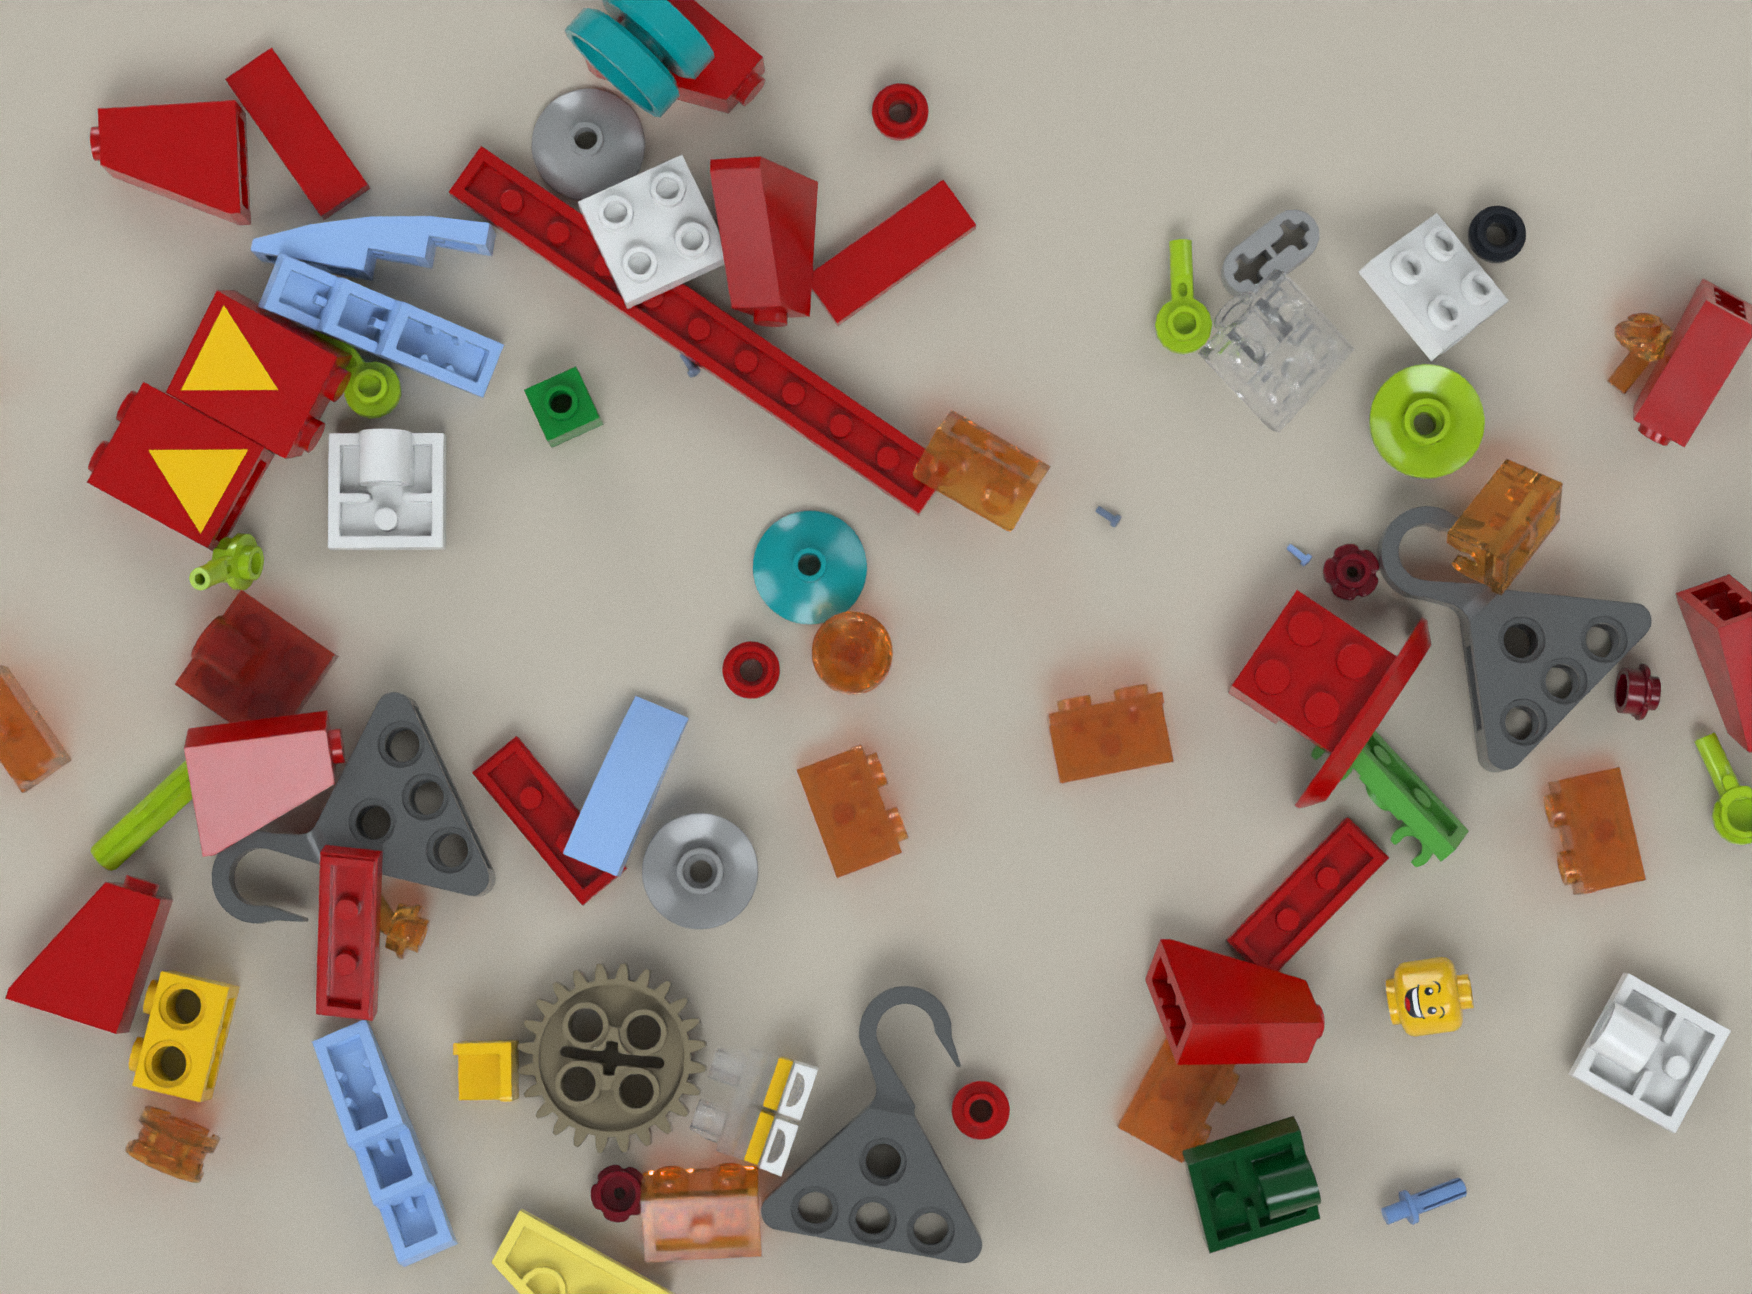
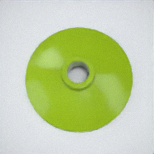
[1369,364,1485,479]

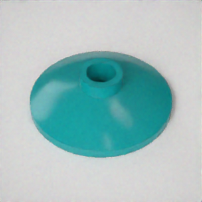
[753,510,867,625]

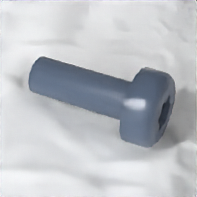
[680,354,701,378]
[1095,506,1121,528]

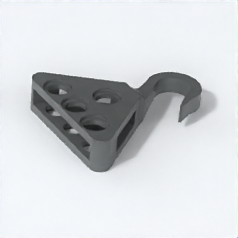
[1377,506,1652,772]
[212,692,496,924]
[761,986,982,1263]

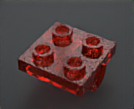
[174,590,339,723]

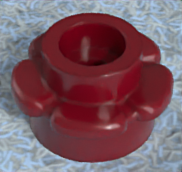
[1323,544,1379,601]
[1614,663,1661,721]
[591,1164,648,1223]

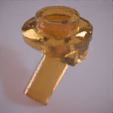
[1607,313,1673,395]
[380,893,430,960]

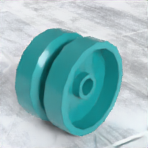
[565,0,715,118]

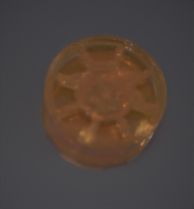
[812,611,893,695]
[125,1106,220,1183]

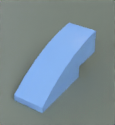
[563,696,689,877]

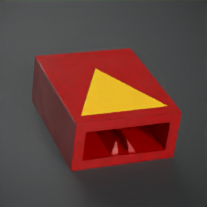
[166,290,353,459]
[87,382,274,551]

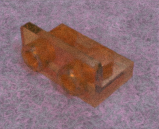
[913,410,1051,531]
[1046,684,1174,784]
[797,744,909,878]
[1543,767,1646,895]
[1116,1035,1240,1164]
[640,1163,762,1262]

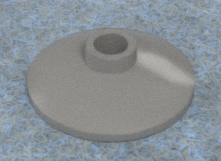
[532,89,645,201]
[642,813,758,929]

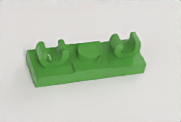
[1311,731,1469,867]

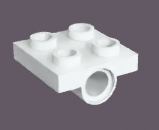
[578,155,725,309]
[1358,213,1509,361]
[328,429,447,550]
[1568,973,1731,1133]

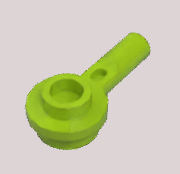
[1155,239,1212,355]
[314,330,401,419]
[189,533,264,591]
[1694,733,1752,845]

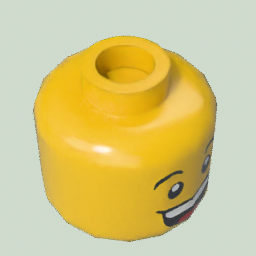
[1386,957,1474,1037]

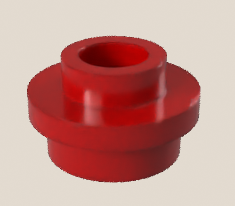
[872,83,929,141]
[722,641,780,699]
[952,1081,1010,1140]

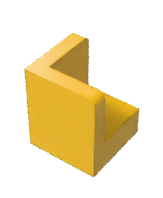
[453,1040,519,1102]

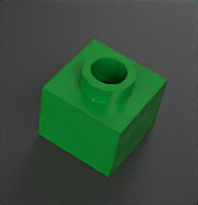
[524,366,604,448]

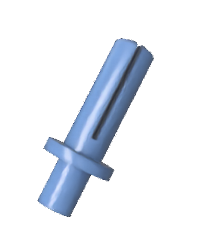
[1381,1177,1467,1225]

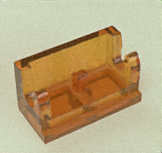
[1447,458,1563,596]
[0,665,72,793]

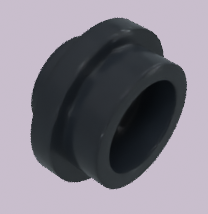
[1468,206,1526,263]

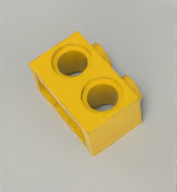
[128,970,240,1102]

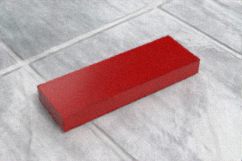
[225,47,371,220]
[812,180,976,327]
[472,736,628,906]
[1225,817,1389,971]
[316,845,383,1021]

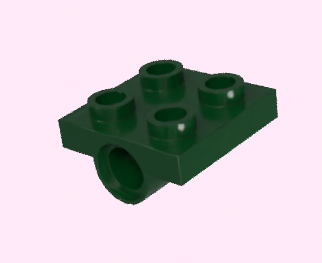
[1182,1116,1321,1254]

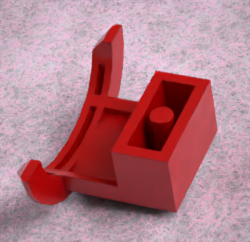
[1228,590,1432,809]

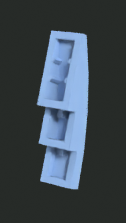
[251,216,496,281]
[258,254,504,397]
[312,1020,458,1267]

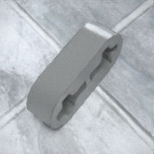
[1221,210,1319,299]

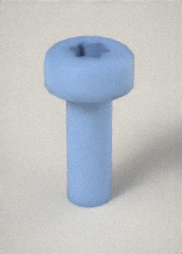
[1286,544,1312,566]

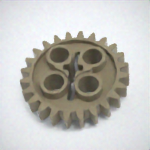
[517,963,707,1153]

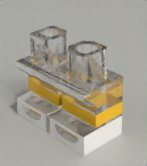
[690,1048,819,1176]

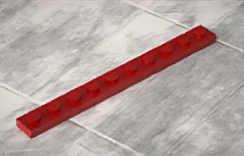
[449,146,952,516]

